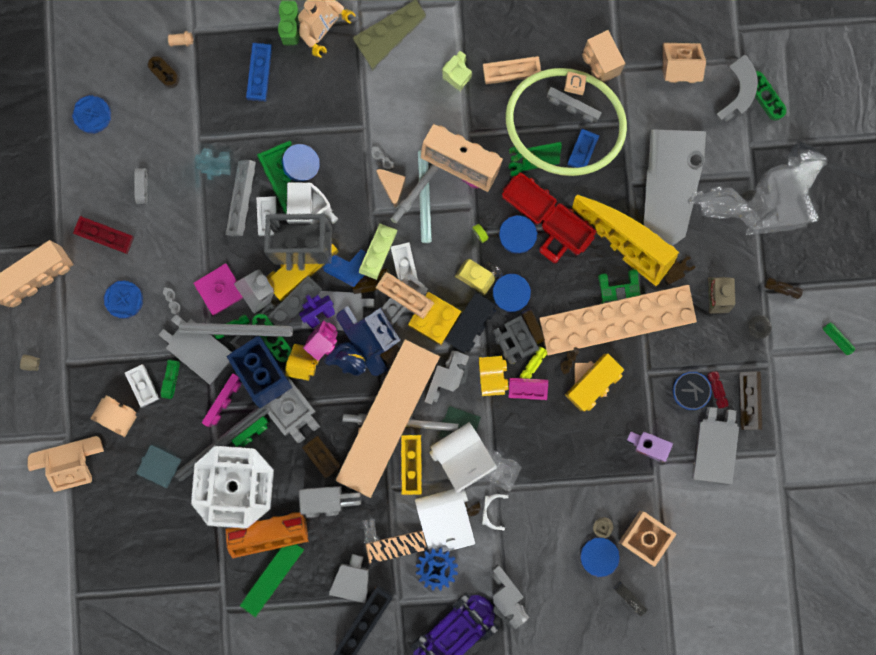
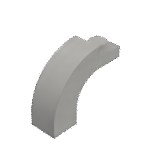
[716,55,758,123]

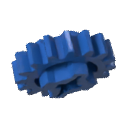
[416,547,458,591]

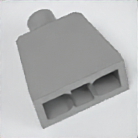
[234,269,274,314]
[329,554,369,603]

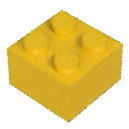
[408,292,461,346]

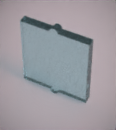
[136,445,182,488]

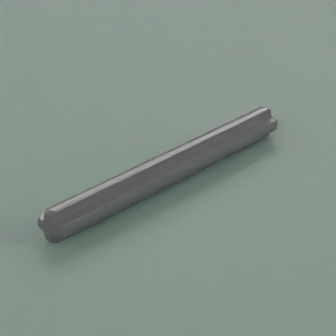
[174,405,269,481]

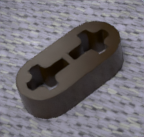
[148,56,179,88]
[521,308,545,344]

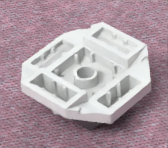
[191,446,274,528]

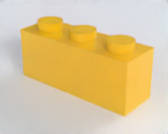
[565,354,624,412]
[401,435,422,495]

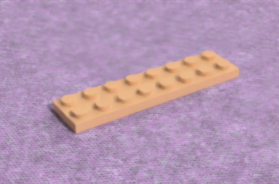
[539,285,697,355]

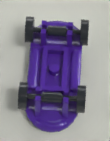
[410,593,499,655]

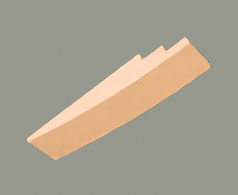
[336,340,440,498]

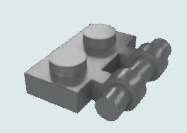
[493,316,539,365]

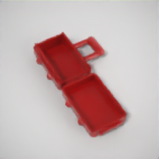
[502,173,596,263]

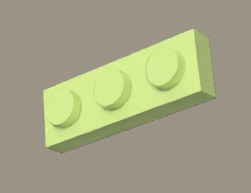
[359,224,397,280]

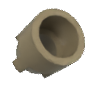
[20,355,40,371]

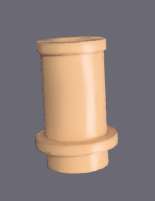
[168,31,193,47]

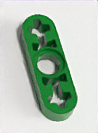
[755,71,787,121]
[252,314,292,363]

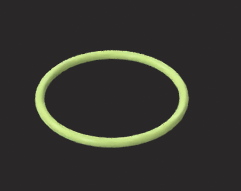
[506,68,627,176]

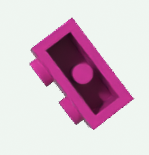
[303,320,338,361]

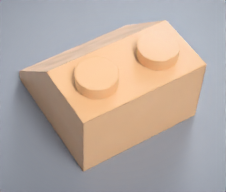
[663,43,706,83]

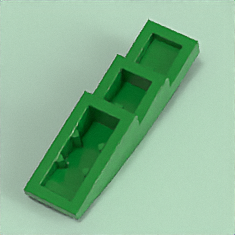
[240,544,304,618]

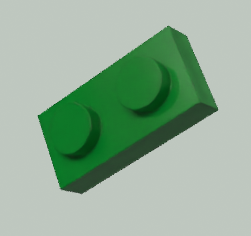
[232,417,270,447]

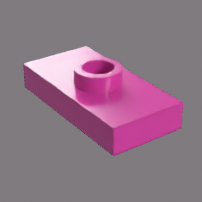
[509,378,548,400]

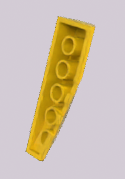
[572,195,679,286]

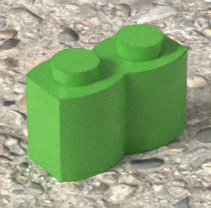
[278,1,300,45]

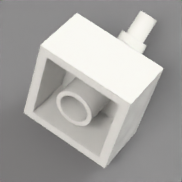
[287,183,338,225]

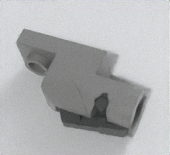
[424,351,470,405]
[492,564,529,629]

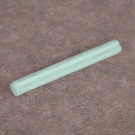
[418,150,431,243]

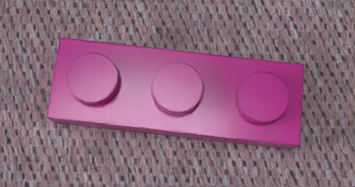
[202,373,242,427]

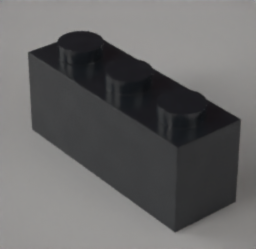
[445,293,496,354]

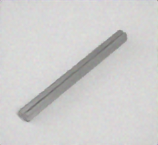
[179,323,293,337]

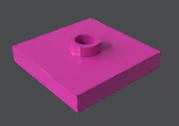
[193,264,243,316]

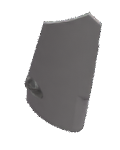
[644,129,706,246]

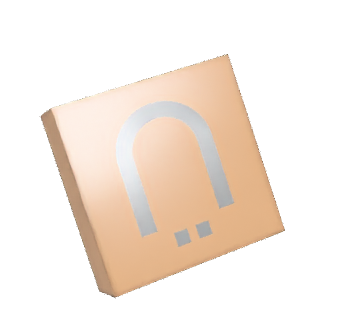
[564,72,586,95]

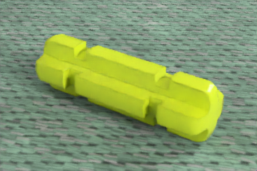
[520,347,547,379]

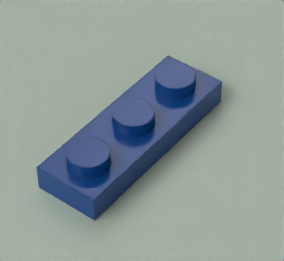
[246,43,272,102]

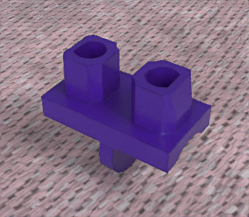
[299,294,335,328]

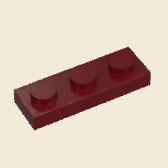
[73,216,134,254]

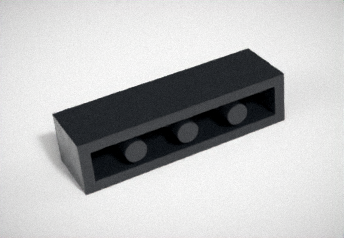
[333,585,394,655]

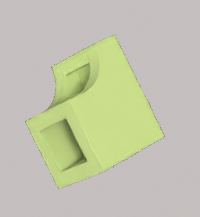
[442,51,472,91]

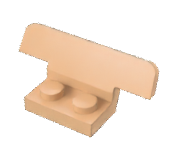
[27,436,104,492]

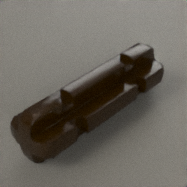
[765,278,803,299]

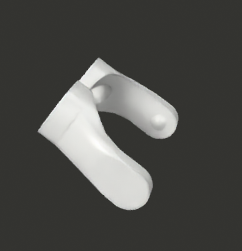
[481,494,509,530]

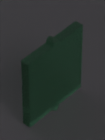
[439,406,481,438]

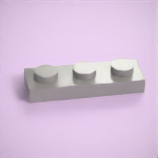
[547,87,602,123]
[381,273,425,325]

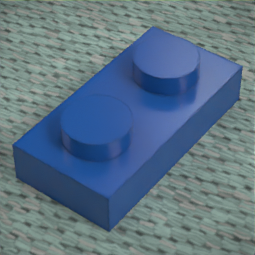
[567,129,599,168]

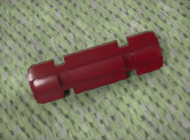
[707,371,729,409]

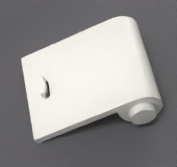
[429,422,497,493]
[415,489,475,553]

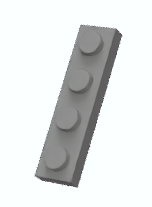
[225,160,256,236]

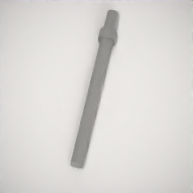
[390,133,462,223]
[343,413,459,431]

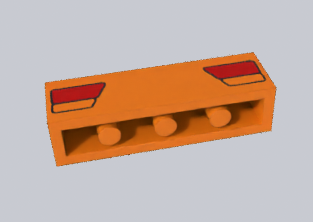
[226,512,309,558]

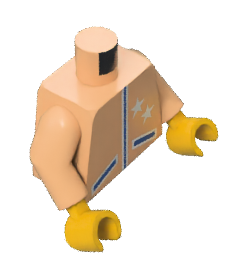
[298,0,356,58]

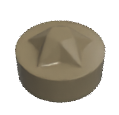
[593,517,614,538]

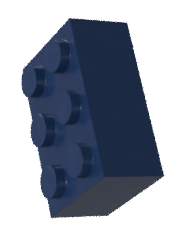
[226,336,293,409]

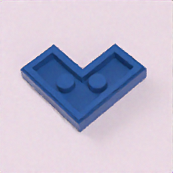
[323,250,367,287]

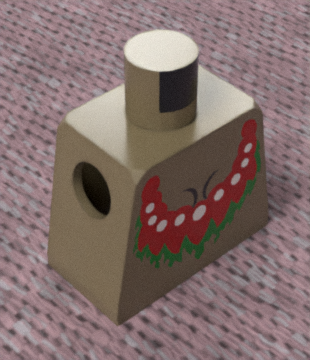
[708,277,735,313]

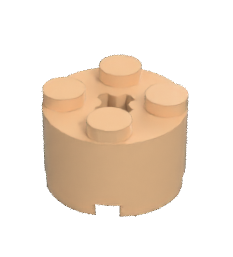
[90,395,137,437]

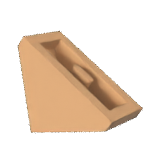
[376,169,406,207]

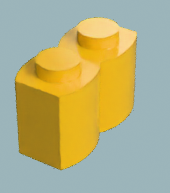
[285,344,319,380]
[478,356,508,396]

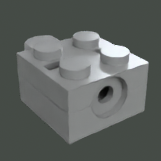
[299,486,361,517]

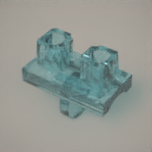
[195,148,232,180]

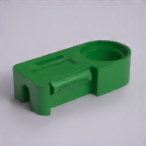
[161,360,180,399]

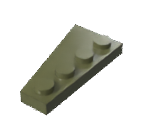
[353,0,426,71]

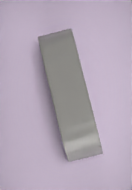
[134,168,148,204]

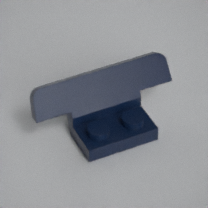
[336,306,401,376]

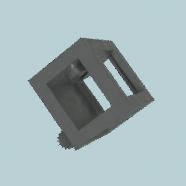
[264,213,332,271]

